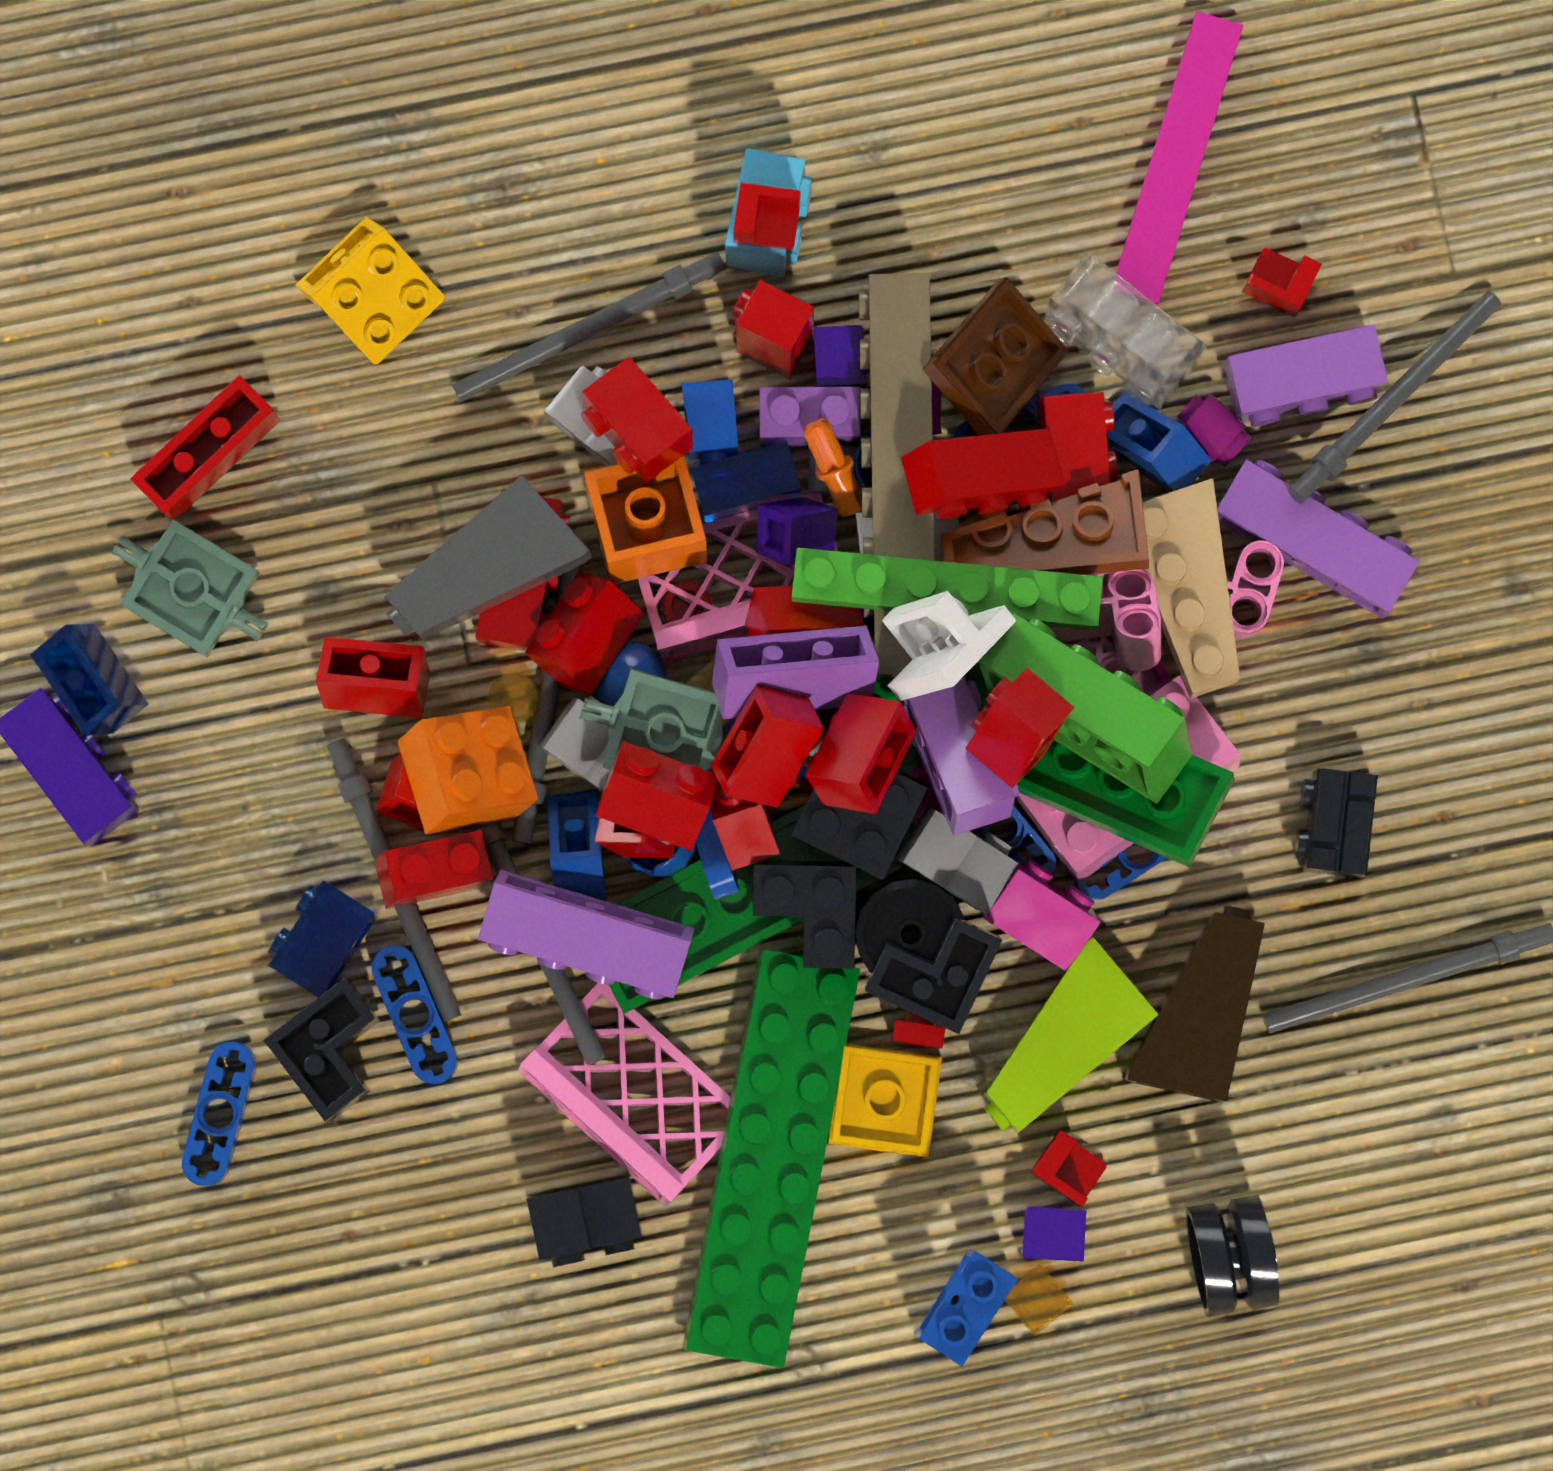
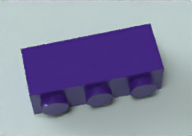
[0,688,139,847]

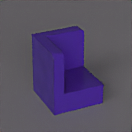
[813,325,867,393]
[756,497,837,566]
[1020,1207,1087,1262]

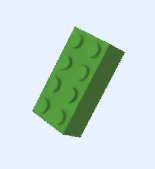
[978,613,1192,804]

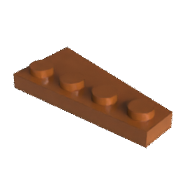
[941,469,1149,575]

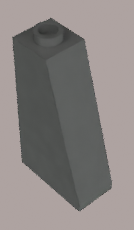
[385,475,592,640]

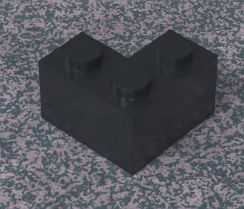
[791,769,930,880]
[753,860,856,969]
[865,916,1002,1034]
[263,978,381,1122]
[527,1177,644,1268]

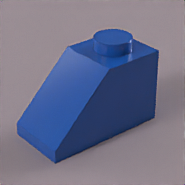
[682,379,739,466]
[1107,392,1212,492]
[547,790,607,901]

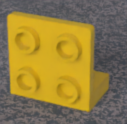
[296,217,445,364]

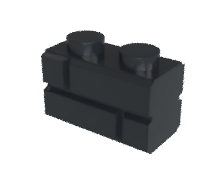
[1294,768,1378,878]

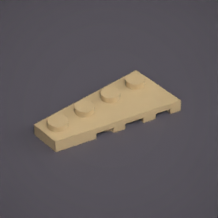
[1142,478,1240,699]

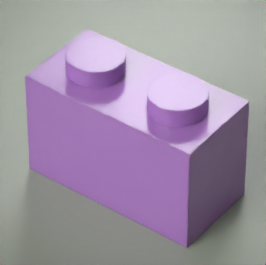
[760,387,860,447]

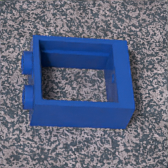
[915,1248,1018,1367]

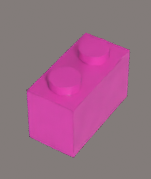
[980,856,1101,971]

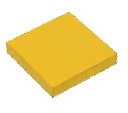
[828,1044,942,1158]

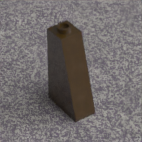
[1123,906,1265,1103]

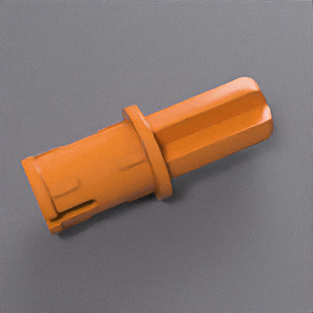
[804,418,862,517]

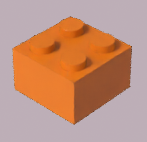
[584,455,707,584]
[397,706,539,835]

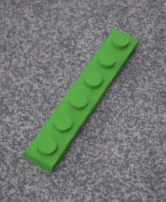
[792,548,1103,631]

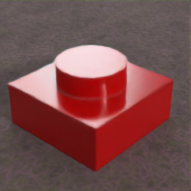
[891,1012,946,1049]

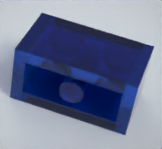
[690,441,801,523]
[30,624,149,736]
[268,880,379,998]

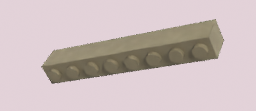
[859,273,935,681]

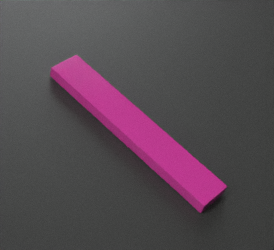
[1110,11,1244,307]

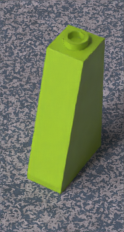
[984,937,1159,1133]

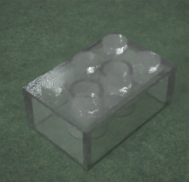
[1044,251,1207,409]

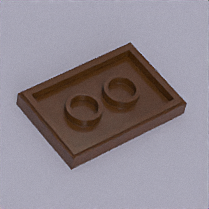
[922,277,1069,436]

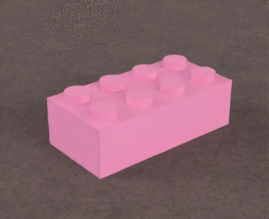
[1017,675,1241,883]

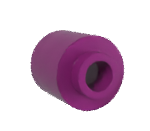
[1176,394,1252,467]

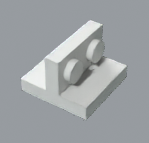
[882,591,1016,701]

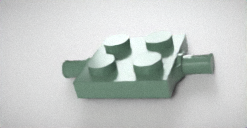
[112,519,268,658]
[579,668,725,771]

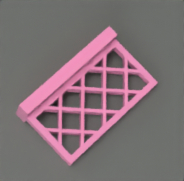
[638,493,838,664]
[518,983,731,1208]

